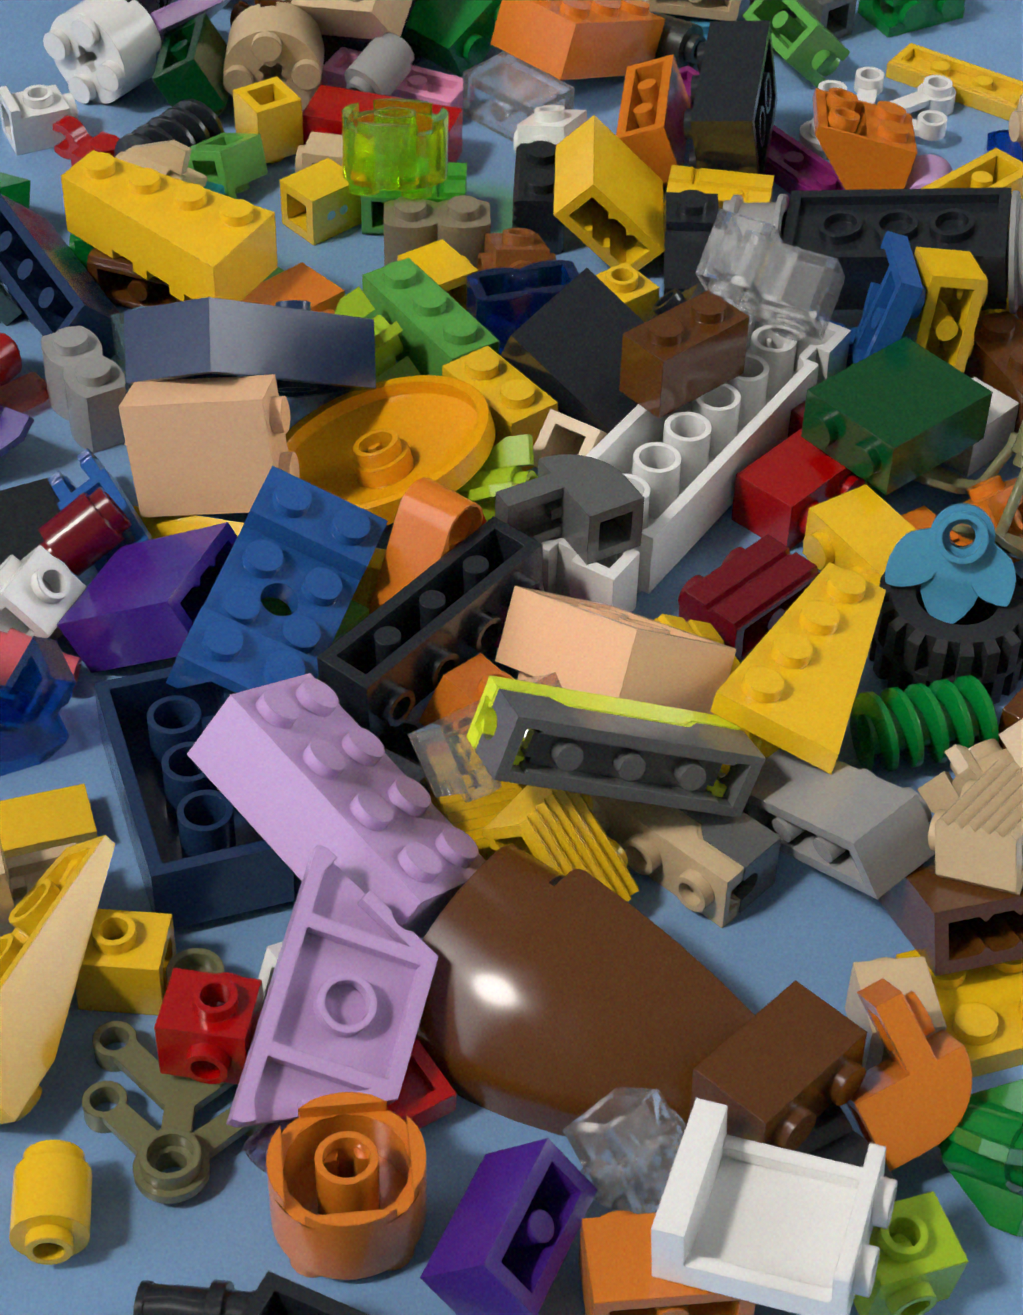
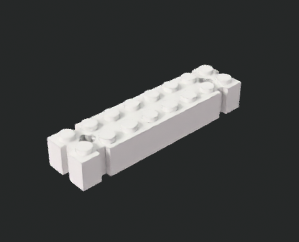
[541,292,851,612]

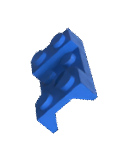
[166,466,388,693]

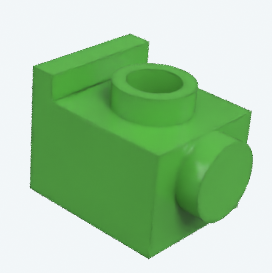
[188,133,268,199]

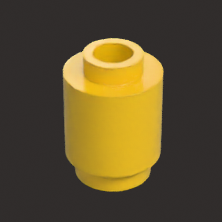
[9,1140,93,1265]

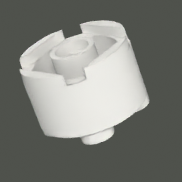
[43,0,161,104]

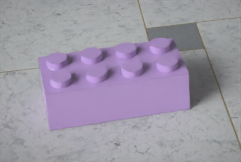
[187,673,486,938]

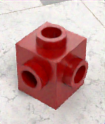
[154,968,264,1085]

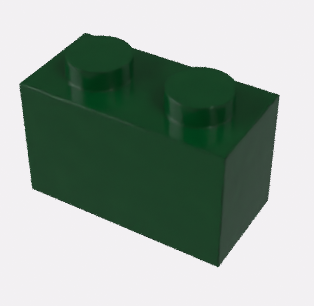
[152,13,229,116]

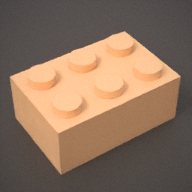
[495,586,736,715]

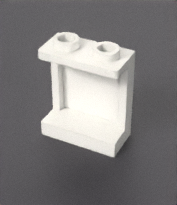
[651,1098,897,1315]

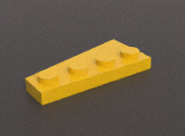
[710,562,886,774]

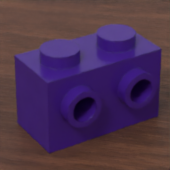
[420,1138,598,1315]

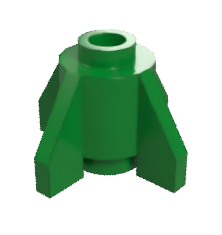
[937,1079,1023,1237]

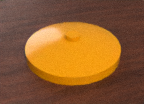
[285,375,496,525]

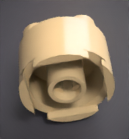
[223,2,324,111]

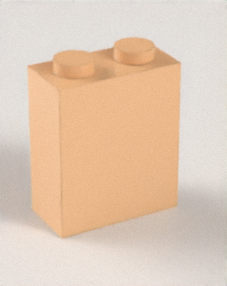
[118,374,299,517]

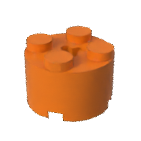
[266,1092,427,1280]

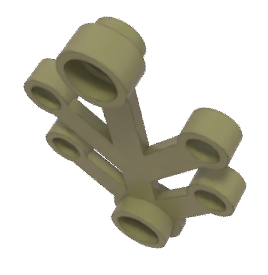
[82,948,278,1204]

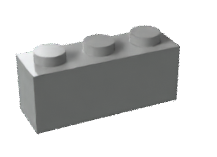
[743,748,935,899]

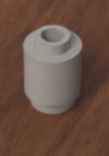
[344,32,414,96]

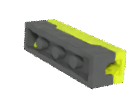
[466,675,766,818]

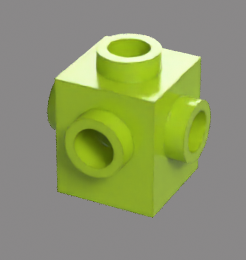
[853,1191,969,1315]

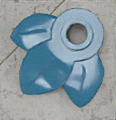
[885,503,1016,624]

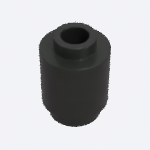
[654,13,706,69]

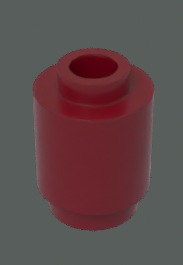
[37,487,132,577]

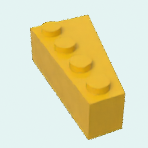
[61,150,278,301]

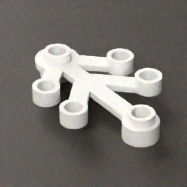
[799,67,956,159]

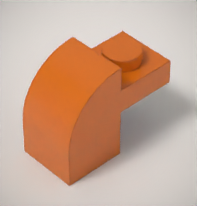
[846,978,972,1172]

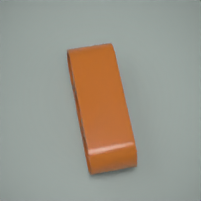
[369,477,483,615]

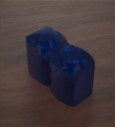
[466,260,579,356]

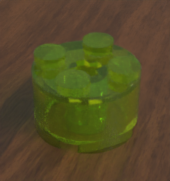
[342,98,449,199]

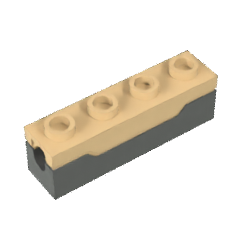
[526,785,781,928]

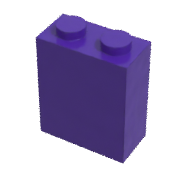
[57,522,237,673]

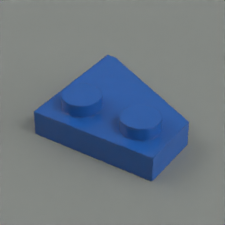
[851,231,926,364]

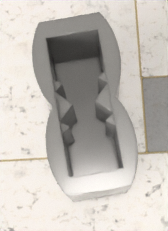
[41,325,127,453]

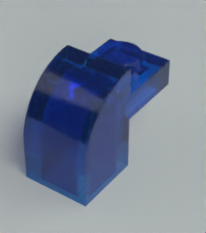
[0,636,77,776]

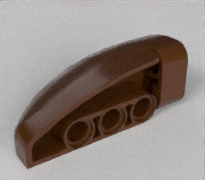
[415,843,755,1148]

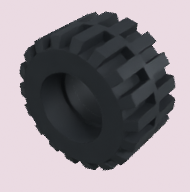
[868,572,1023,705]

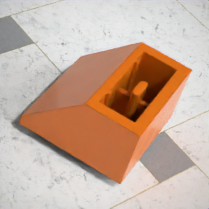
[812,88,917,190]

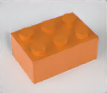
[491,0,666,80]

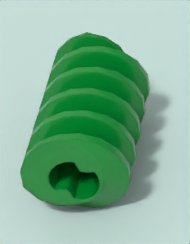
[850,675,999,772]

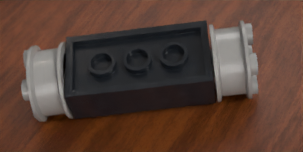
[715,187,1023,314]

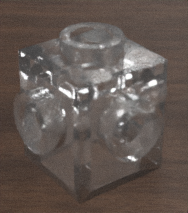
[563,1087,686,1214]

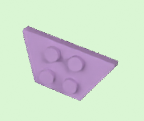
[226,844,438,1128]

